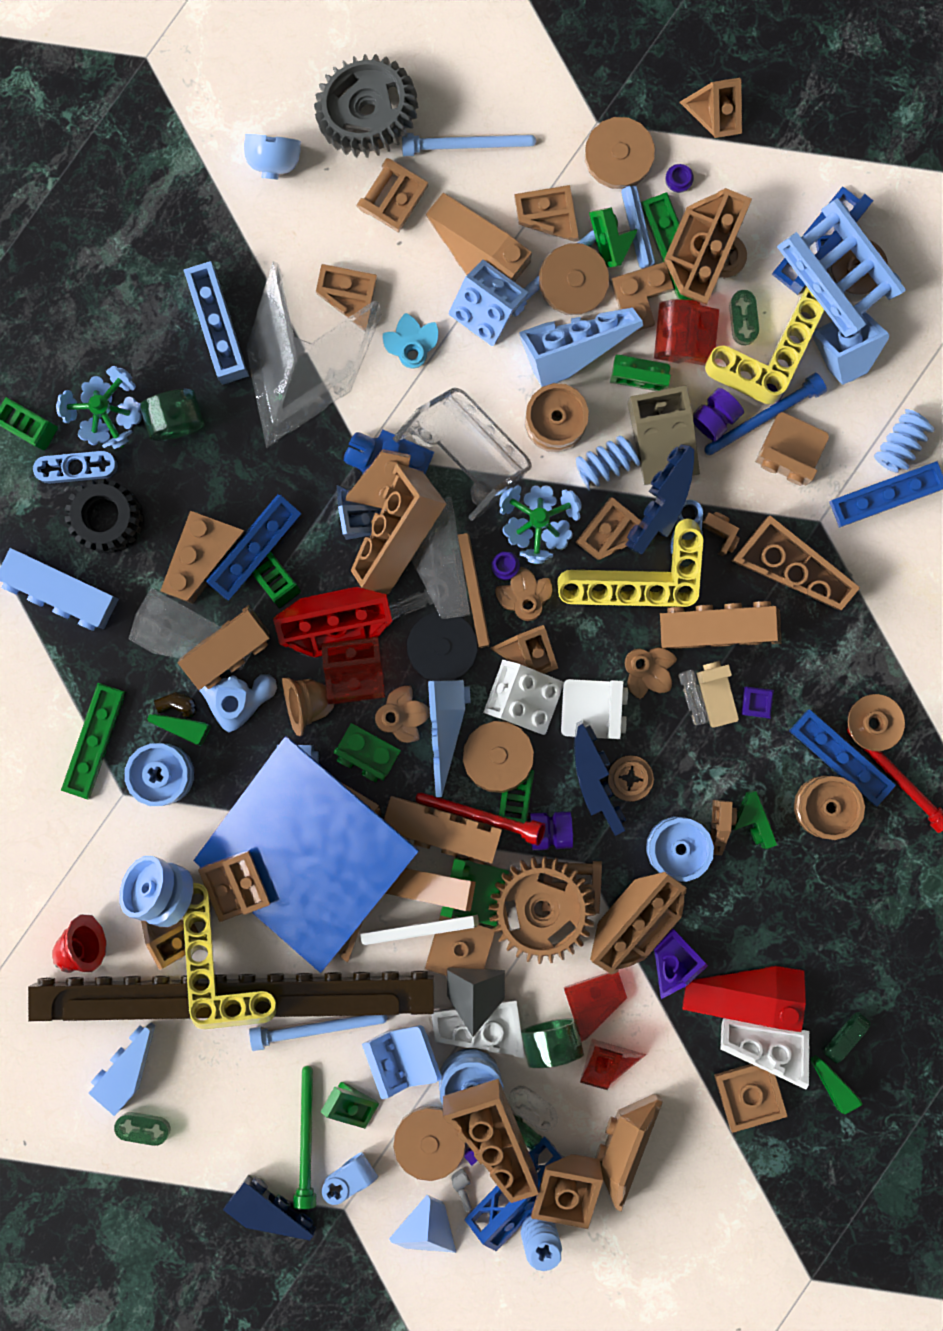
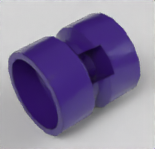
[693,387,744,442]
[530,811,573,850]

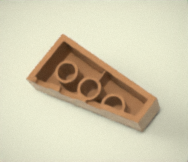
[351,463,446,594]
[731,516,860,610]
[443,1078,539,1203]

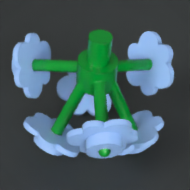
[56,366,142,449]
[500,485,581,564]

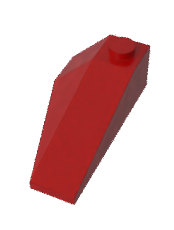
[682,966,806,1032]

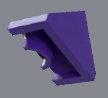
[654,929,708,999]

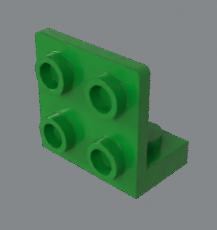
[440,857,510,926]

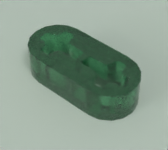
[729,290,759,346]
[824,1012,871,1064]
[114,1112,171,1146]

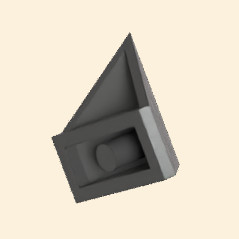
[447,967,505,1037]

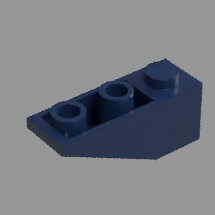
[223,1175,316,1241]

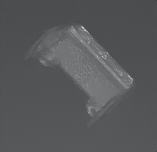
[392,388,532,521]

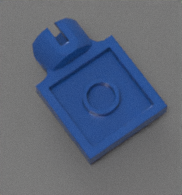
[344,429,434,474]

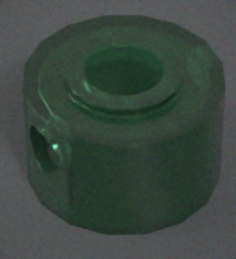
[140,389,205,441]
[521,1018,584,1068]

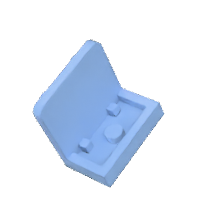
[362,1025,441,1099]

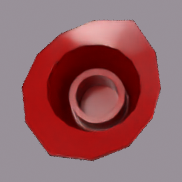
[52,914,107,973]

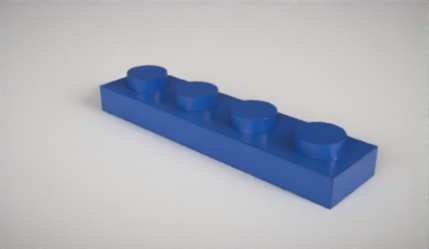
[829,461,943,528]
[205,494,301,600]
[789,709,896,807]

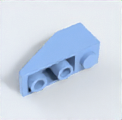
[88,1022,155,1116]

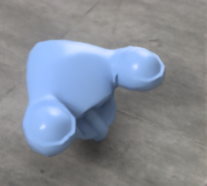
[199,674,277,733]

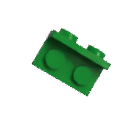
[610,355,671,391]
[333,723,401,782]

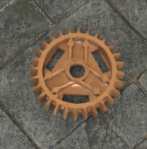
[489,856,596,964]

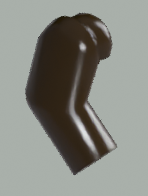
[154,692,197,718]

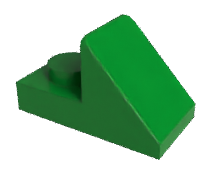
[589,207,637,268]
[731,790,777,849]
[321,1082,379,1129]

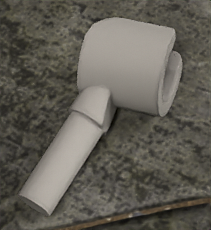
[451,1169,472,1212]

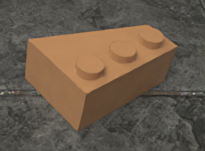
[160,511,246,604]
[178,605,269,690]

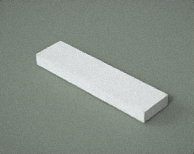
[360,915,479,945]

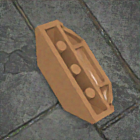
[664,188,752,305]
[590,872,687,975]
[595,1094,663,1212]

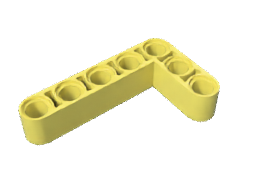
[705,286,824,405]
[557,519,703,607]
[183,883,276,1030]

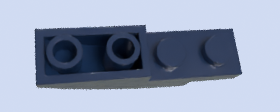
[625,445,694,554]
[574,720,627,836]

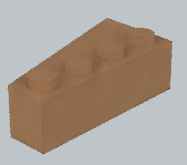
[660,601,782,649]
[384,796,502,865]

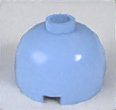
[244,134,301,180]

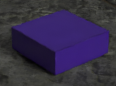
[741,687,774,719]

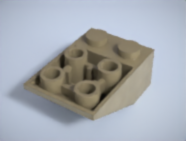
[627,385,700,485]

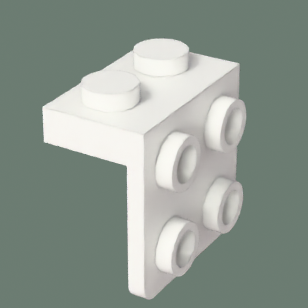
[561,679,628,739]

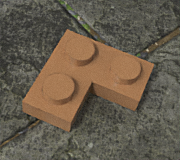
[611,262,673,332]

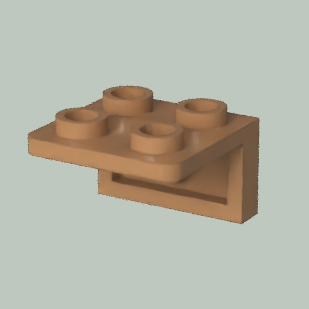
[755,412,829,486]

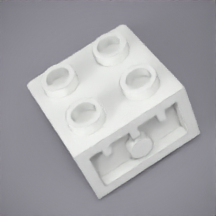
[483,660,564,735]

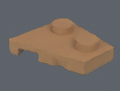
[514,185,579,242]
[316,264,377,330]
[576,497,641,560]

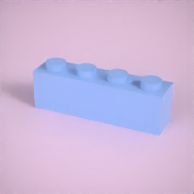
[184,261,249,385]
[0,548,119,631]

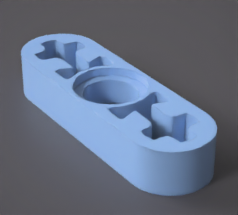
[33,451,118,484]

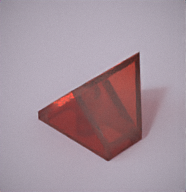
[580,1039,646,1091]

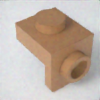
[702,512,740,556]

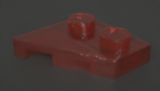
[563,972,627,1042]

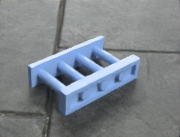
[777,198,906,337]

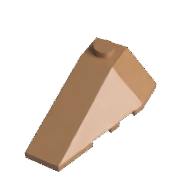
[426,193,532,282]

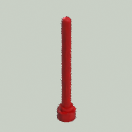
[847,728,943,833]
[416,793,546,846]

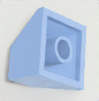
[812,312,889,385]

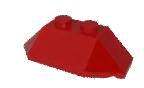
[273,587,392,657]

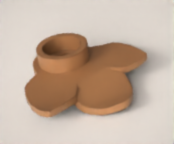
[496,567,552,621]
[625,647,677,699]
[375,686,430,743]

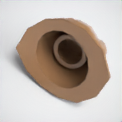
[282,678,335,736]

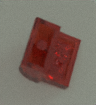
[654,299,719,366]
[321,637,385,705]

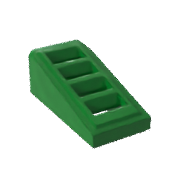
[0,397,58,451]
[252,551,301,608]
[147,714,212,745]
[499,770,534,823]
[810,1055,863,1115]

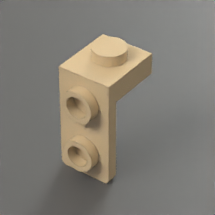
[696,661,739,727]

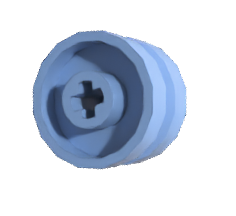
[125,743,194,806]
[646,816,714,882]
[120,856,193,927]
[439,1049,504,1105]

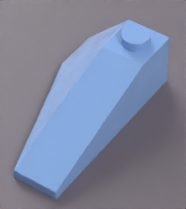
[519,308,643,387]
[428,680,471,797]

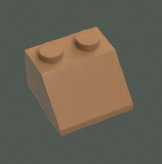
[531,1154,603,1229]

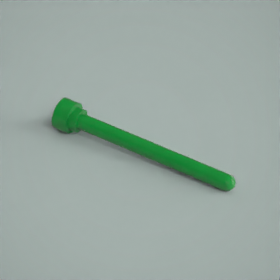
[293,1065,316,1209]

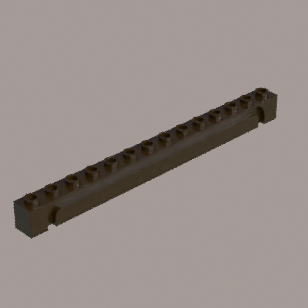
[28,971,435,1022]

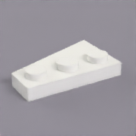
[431,999,525,1058]
[721,1018,809,1089]

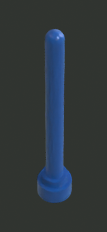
[704,372,827,455]

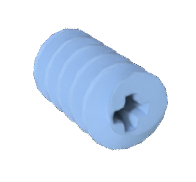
[874,409,935,473]
[576,435,640,490]
[520,1215,562,1271]

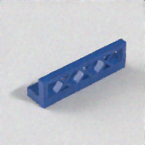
[772,186,874,295]
[464,1136,564,1251]

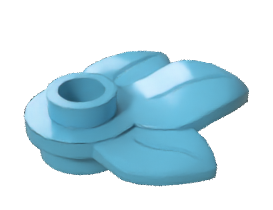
[383,313,438,369]

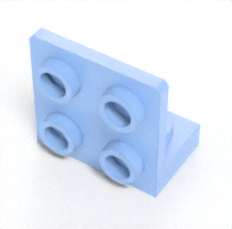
[449,260,529,346]

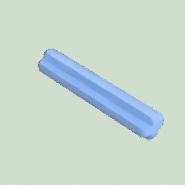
[621,186,655,269]

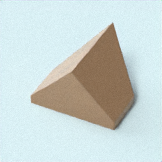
[680,78,742,138]
[490,625,558,674]
[141,919,199,970]

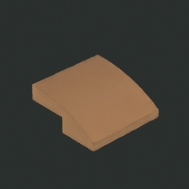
[198,851,271,922]

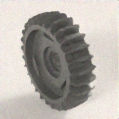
[314,54,419,158]

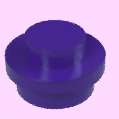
[665,164,694,193]
[491,552,520,580]

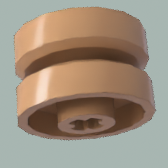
[525,383,589,452]
[794,775,865,840]

